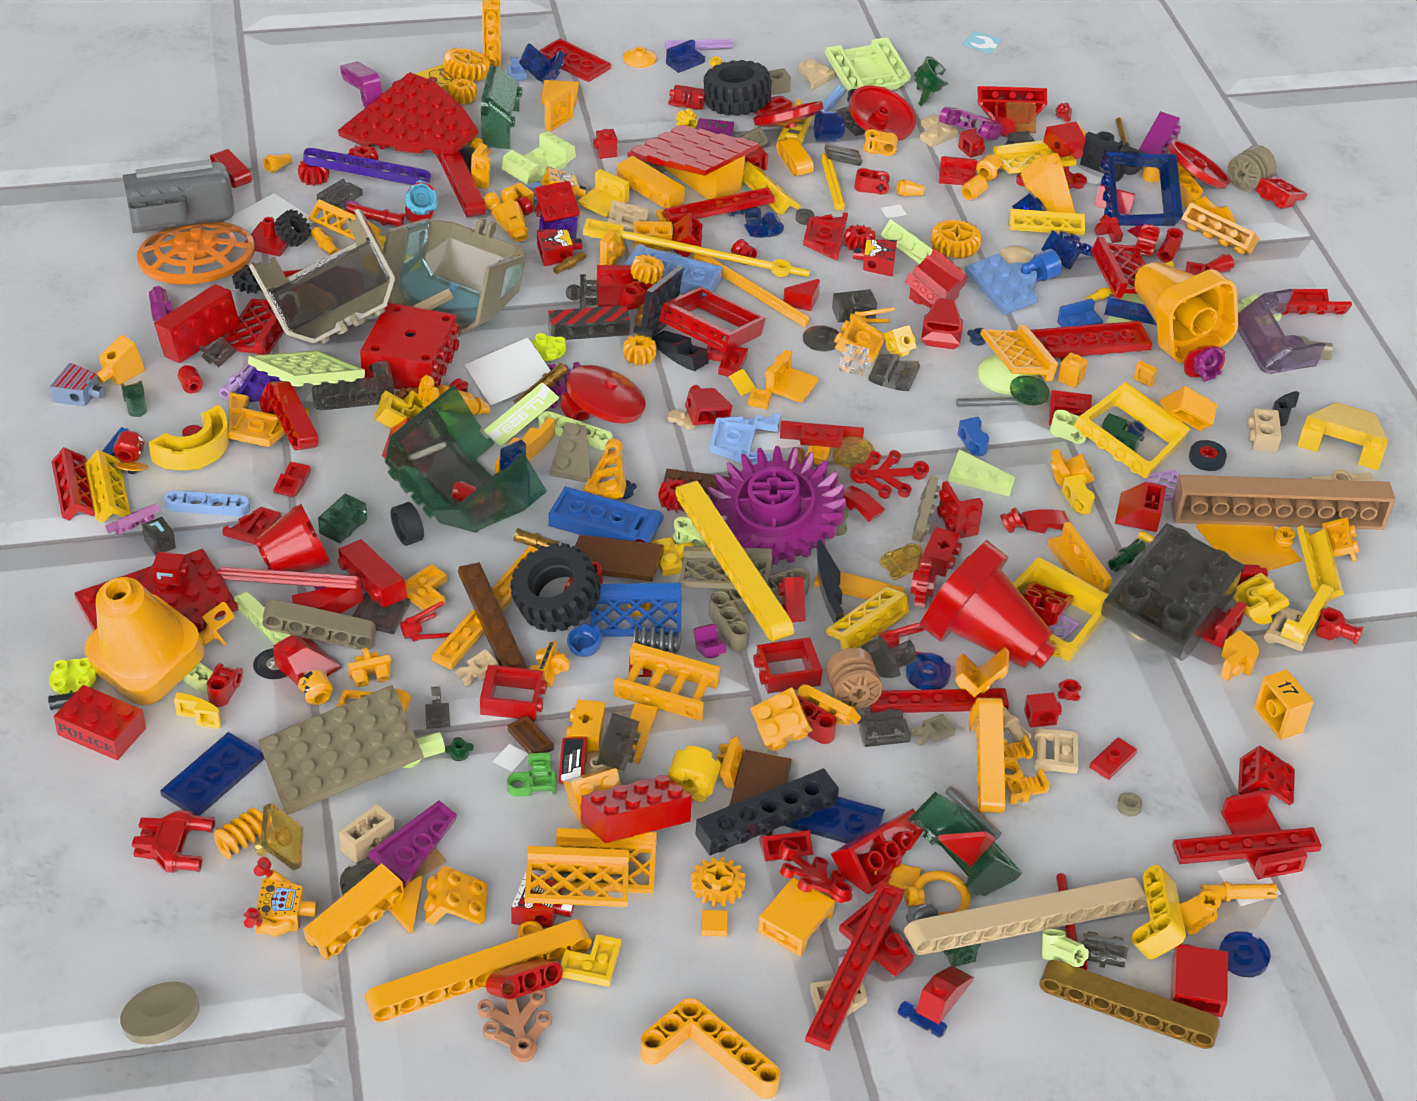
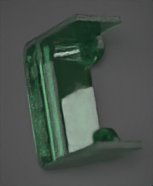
[481,65,523,149]
[908,791,1023,896]

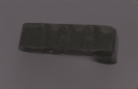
[311,361,394,410]

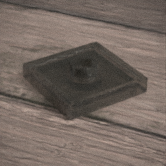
[352,591,410,635]

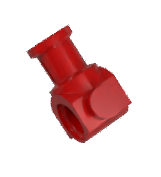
[1316,606,1364,645]

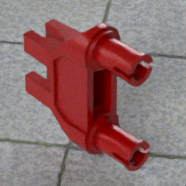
[132,810,215,873]

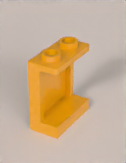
[758,877,835,956]

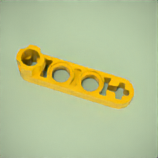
[1280,583,1334,646]

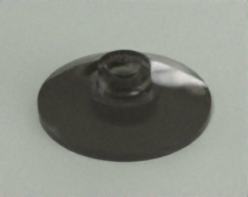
[803,325,839,352]

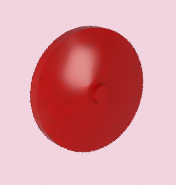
[849,85,916,141]
[753,101,824,129]
[1167,139,1231,189]
[566,365,646,424]

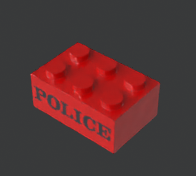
[54,685,146,761]

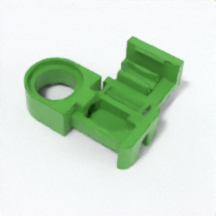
[507,752,556,797]

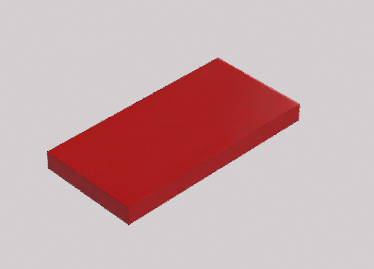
[537,38,611,82]

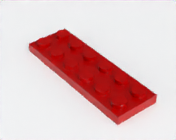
[1030,321,1152,358]

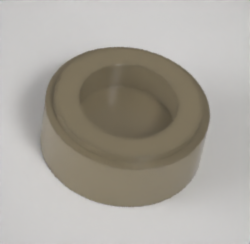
[1117,792,1142,816]

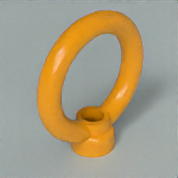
[905,870,971,915]

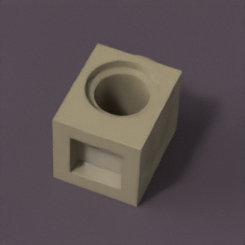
[769,68,791,95]

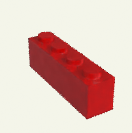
[337,539,408,608]

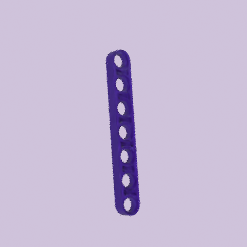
[303,148,431,185]

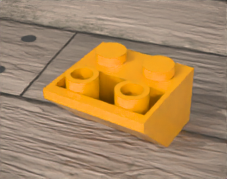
[1159,386,1217,432]
[563,767,621,829]

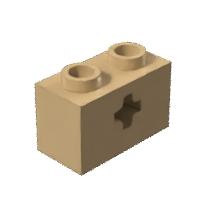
[339,804,395,864]

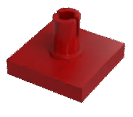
[244,217,289,257]

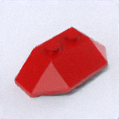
[977,86,1048,124]

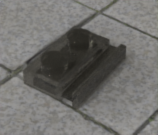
[316,179,363,209]

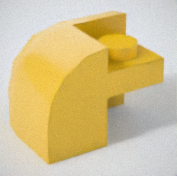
[373,390,428,429]

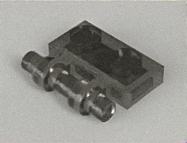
[857,709,911,747]

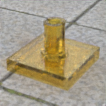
[254,803,303,871]

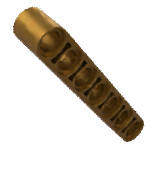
[1039,960,1220,1049]

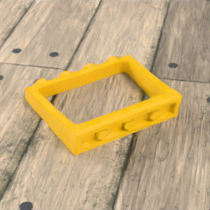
[1073,382,1191,479]
[1013,557,1114,662]

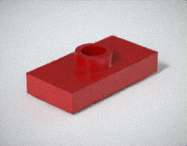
[1089,737,1137,780]

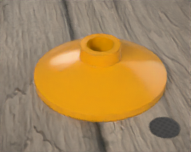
[623,47,657,68]

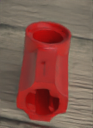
[1157,228,1184,263]

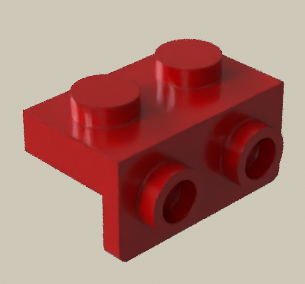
[778,577,806,623]

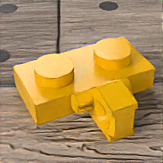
[651,537,694,576]

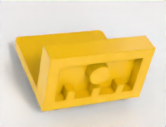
[578,169,630,217]

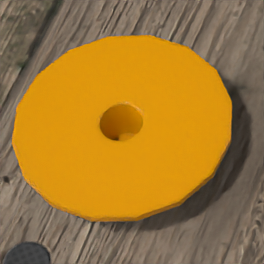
[116,462,149,474]

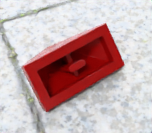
[939,831,994,867]

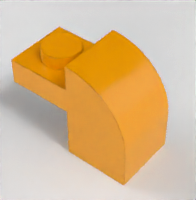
[1050,448,1095,488]
[1220,630,1259,681]

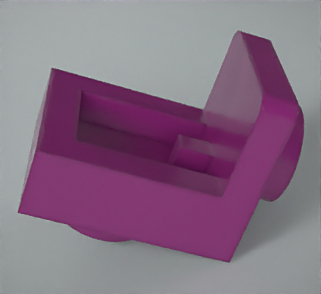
[694,623,727,658]

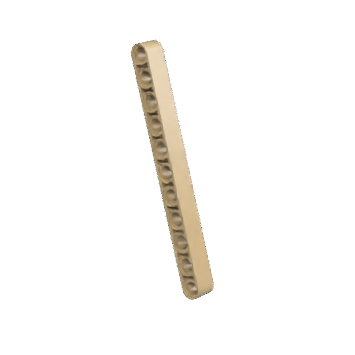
[903,877,1147,955]

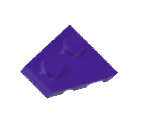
[237,369,281,402]

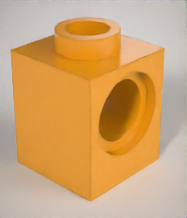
[1058,353,1088,388]

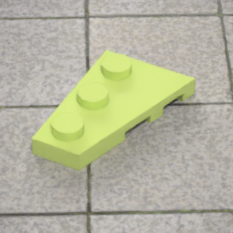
[948,449,1015,497]

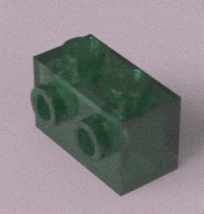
[318,493,367,544]

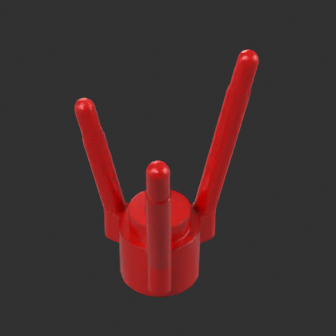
[400,601,451,642]
[878,623,928,657]

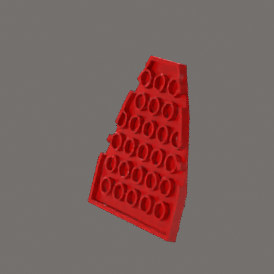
[337,72,479,154]

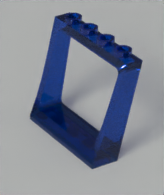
[1100,152,1183,226]

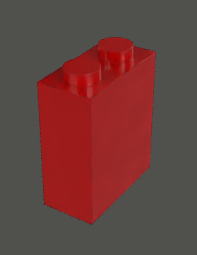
[1171,944,1228,1017]

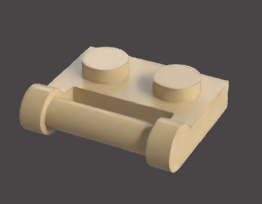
[1264,607,1310,652]
[1034,728,1078,774]

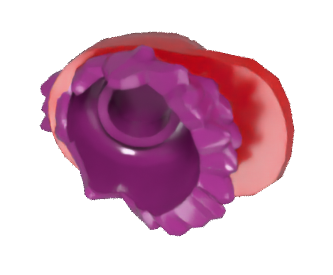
[1184,345,1226,382]

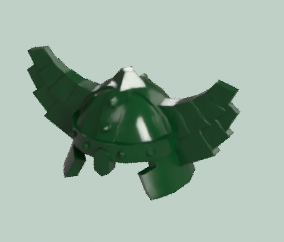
[914,56,948,106]

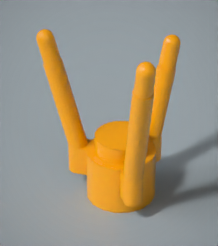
[850,307,895,323]

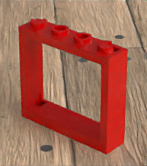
[659,287,766,353]

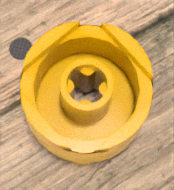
[667,746,721,802]

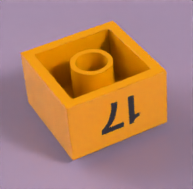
[1254,669,1314,740]

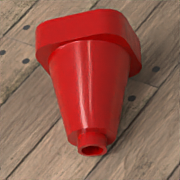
[920,540,1057,669]

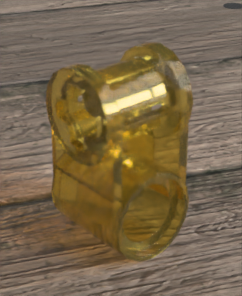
[879,543,922,580]

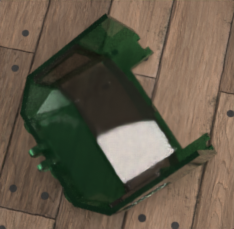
[385,385,547,533]

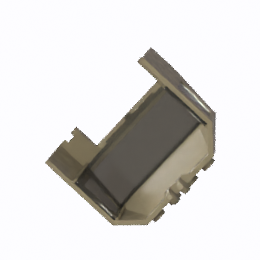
[249,209,397,345]

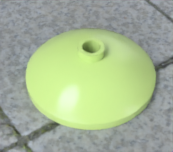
[978,354,1038,395]

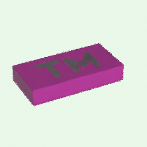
[697,118,734,137]

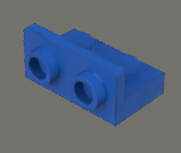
[1057,299,1103,327]

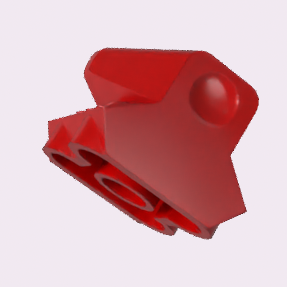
[921,298,963,350]

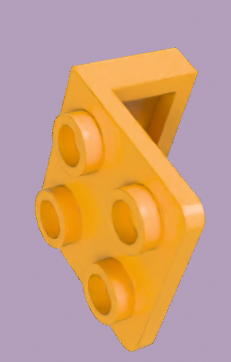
[765,349,819,402]
[955,648,1009,697]
[424,865,488,925]

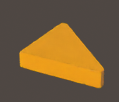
[387,875,423,934]

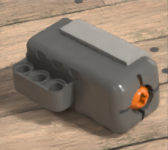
[123,159,235,233]

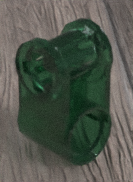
[120,380,147,417]

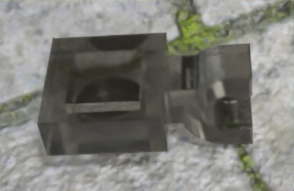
[425,686,450,729]

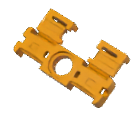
[1004,735,1050,804]

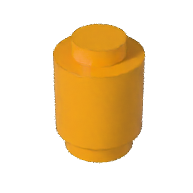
[961,175,988,200]

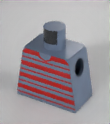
[50,363,105,406]

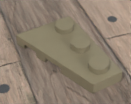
[550,422,591,483]

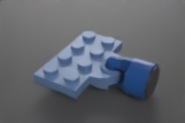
[965,249,1062,315]

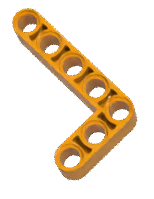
[969,698,1005,813]
[640,998,780,1099]

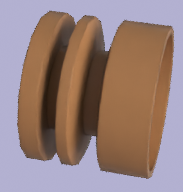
[825,648,882,710]

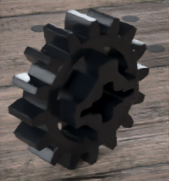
[232,262,267,294]

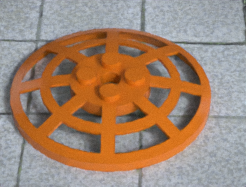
[137,221,255,284]

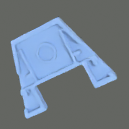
[709,413,780,465]

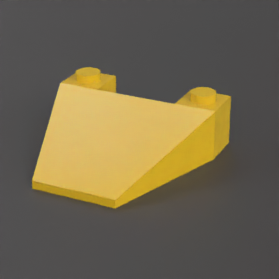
[1298,402,1388,471]

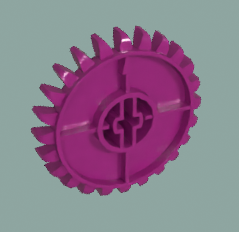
[708,446,846,565]

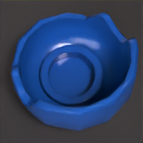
[567,623,602,657]

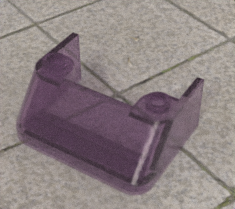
[1237,288,1325,374]

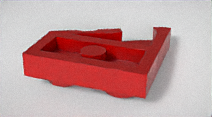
[1049,390,1092,425]

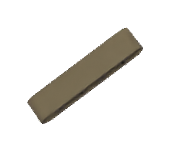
[262,600,376,650]

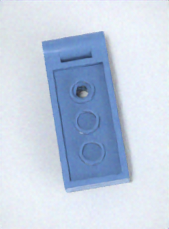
[623,244,723,297]

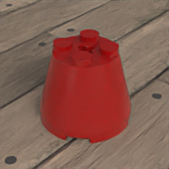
[254,504,331,572]

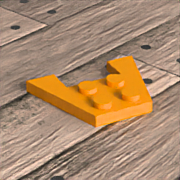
[229,392,309,447]

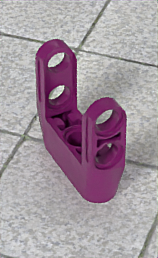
[939,107,1004,140]

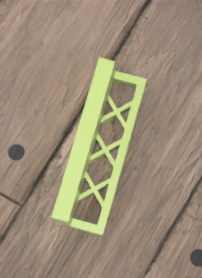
[880,219,933,264]

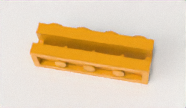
[482,0,501,69]
[303,863,405,960]

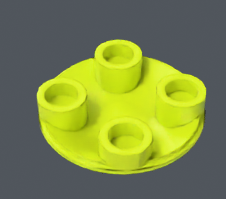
[531,333,567,361]
[49,658,97,694]

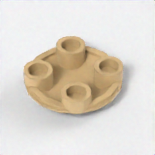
[999,246,1034,264]

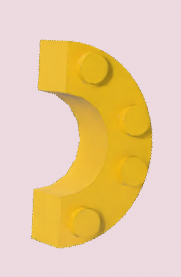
[149,404,229,470]

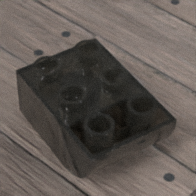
[1101,523,1245,661]

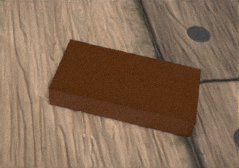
[507,715,554,754]

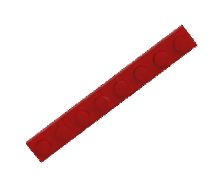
[805,881,905,1051]

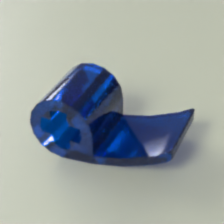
[744,212,784,238]

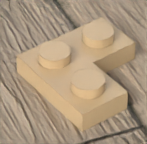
[920,114,958,147]

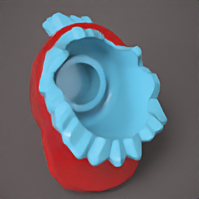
[405,180,438,223]

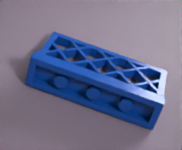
[591,583,681,637]

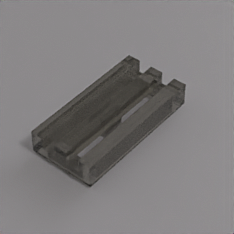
[824,143,862,166]

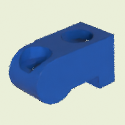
[958,416,989,456]

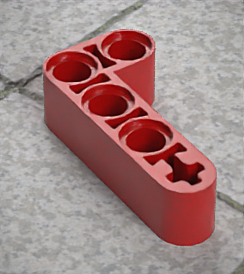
[260,381,318,451]

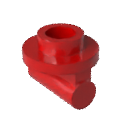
[1055,102,1072,122]

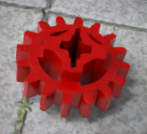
[910,559,937,608]

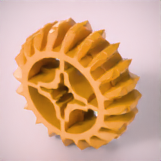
[443,47,490,82]
[930,219,982,259]

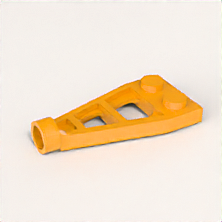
[583,439,626,499]

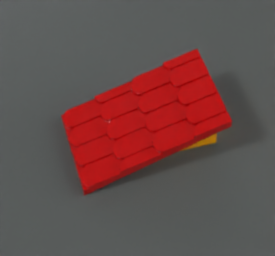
[627,125,759,200]

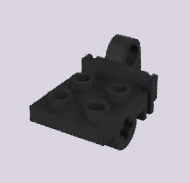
[1080,131,1146,182]

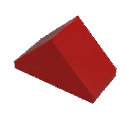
[783,279,820,312]

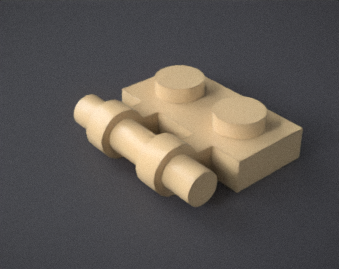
[607,200,649,232]

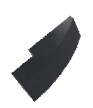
[651,330,709,371]

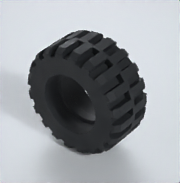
[703,60,771,116]
[510,543,601,632]

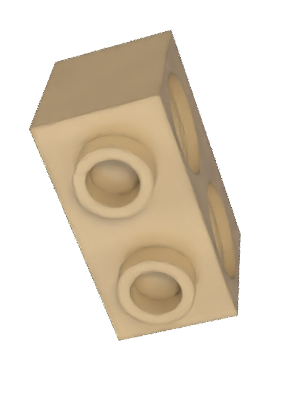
[1247,408,1282,452]

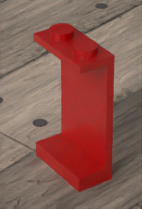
[1221,789,1308,880]

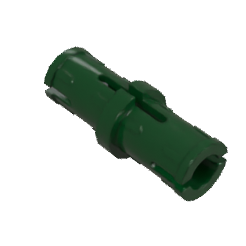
[1108,539,1146,572]

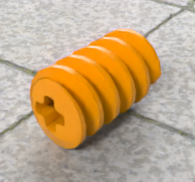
[214,807,272,859]

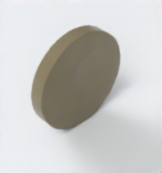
[120,982,200,1045]

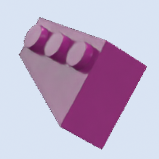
[1139,111,1181,163]

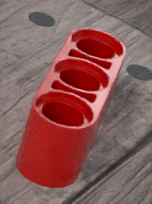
[210,149,252,188]
[618,276,663,310]
[779,691,837,744]
[486,958,563,1000]

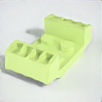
[501,131,576,185]

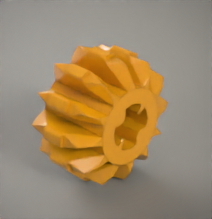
[447,78,478,105]
[631,254,664,284]
[623,334,656,366]

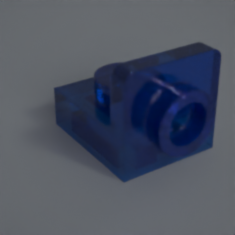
[1012,193,1043,211]

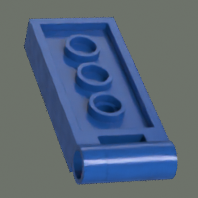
[548,486,664,543]

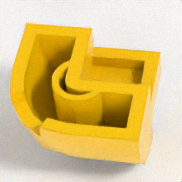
[1233,573,1289,625]

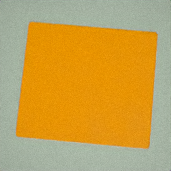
[1195,524,1302,571]

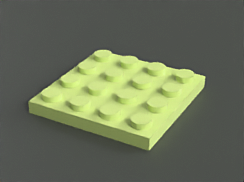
[248,350,365,386]

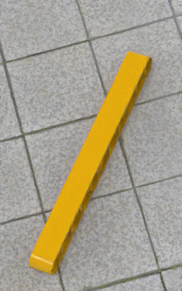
[675,481,794,642]

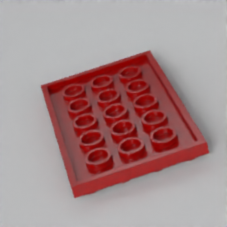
[74,548,238,631]

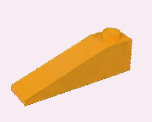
[1021,153,1075,213]

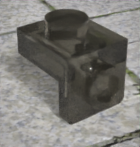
[199,337,236,368]

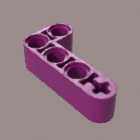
[340,61,383,108]

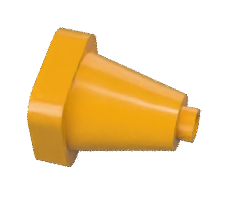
[1135,262,1238,363]
[85,577,205,705]

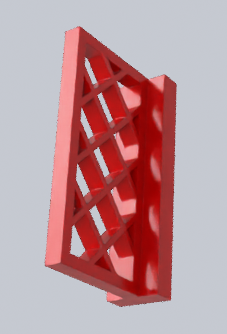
[1091,237,1146,298]
[219,295,297,355]

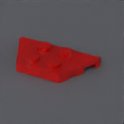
[803,212,848,261]

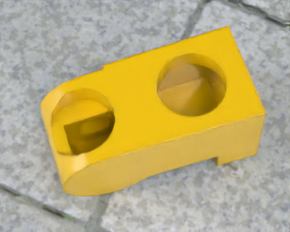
[1062,474,1095,514]

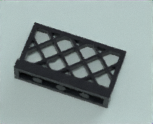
[634,266,684,338]

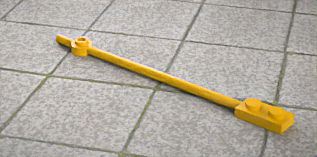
[583,218,810,277]

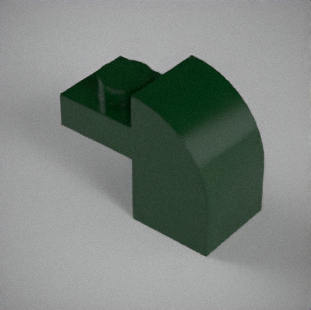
[1102,413,1140,453]

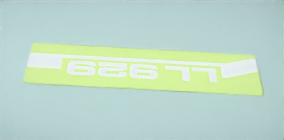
[484,383,559,446]

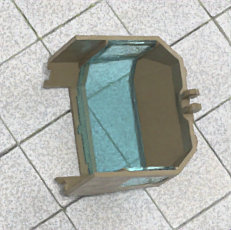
[377,217,526,337]

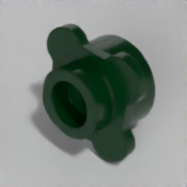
[445,737,474,761]

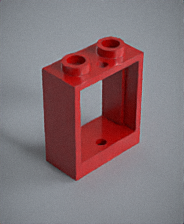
[753,637,823,694]
[480,665,547,721]

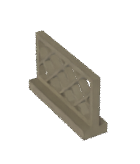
[678,546,773,589]

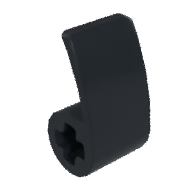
[1272,391,1300,426]

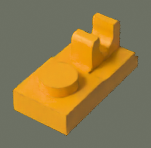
[716,737,744,788]

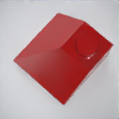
[273,635,341,685]

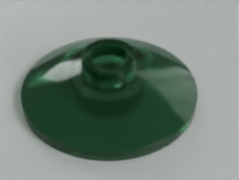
[1010,375,1050,406]

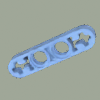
[164,490,250,516]

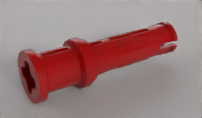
[346,202,405,227]

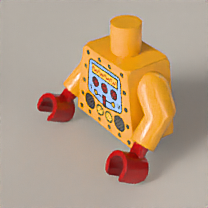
[244,857,317,937]

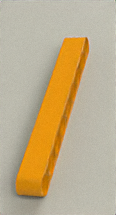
[364,919,592,1022]

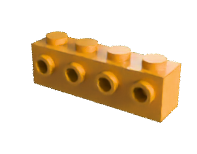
[617,156,685,209]
[1182,203,1259,255]

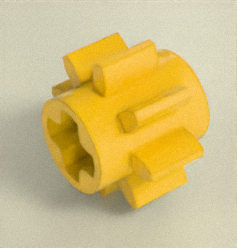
[676,108,697,128]

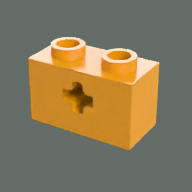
[566,699,605,752]

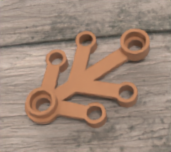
[478,990,552,1062]

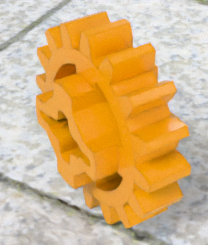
[691,856,746,907]

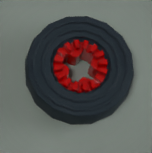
[1189,440,1227,471]

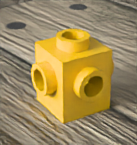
[884,325,917,357]

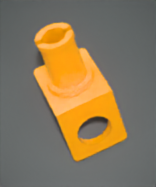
[199,602,235,646]

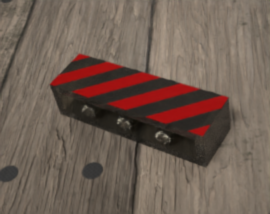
[548,305,630,340]

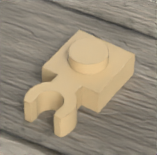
[455,649,499,686]

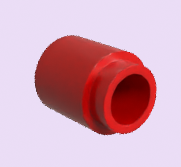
[177,365,203,394]

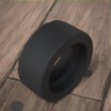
[390,502,424,546]

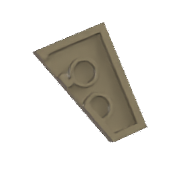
[912,475,940,542]

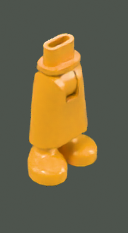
[483,187,529,242]
[418,375,490,415]

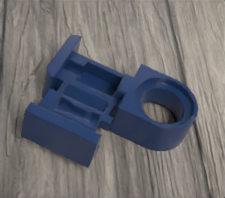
[729,206,762,227]

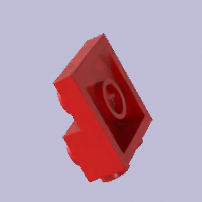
[1255,177,1308,209]

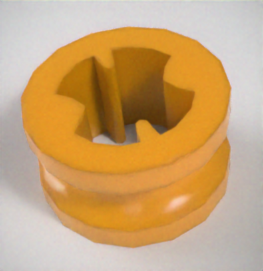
[1274,526,1296,547]

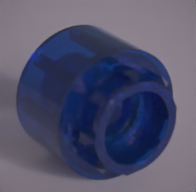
[814,111,845,142]

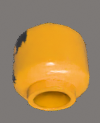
[298,670,333,705]

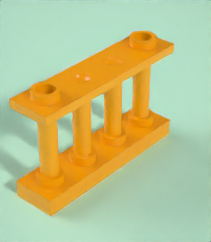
[614,643,721,721]

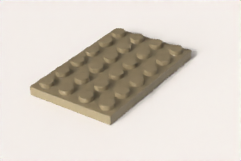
[258,685,424,815]

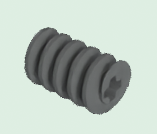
[633,624,682,654]

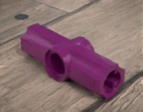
[149,286,173,322]

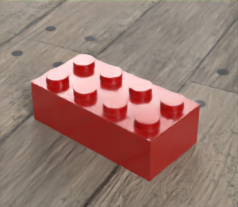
[154,284,240,363]
[581,775,692,843]

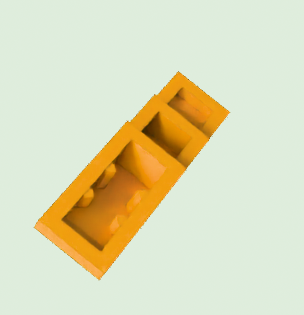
[495,417,555,479]

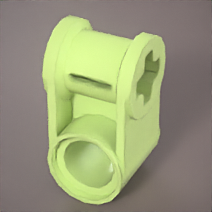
[1050,410,1087,444]
[672,517,708,547]

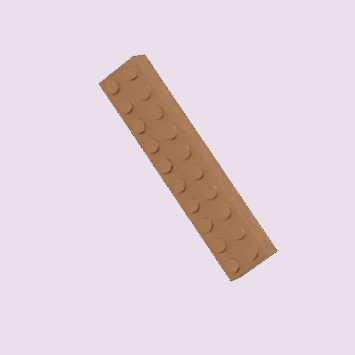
[1171,474,1395,530]

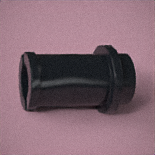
[48,690,75,711]

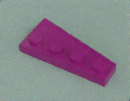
[368,800,457,888]

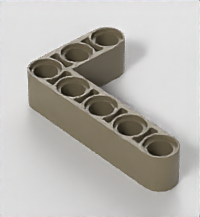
[709,567,810,651]

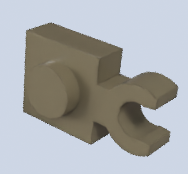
[910,714,955,746]

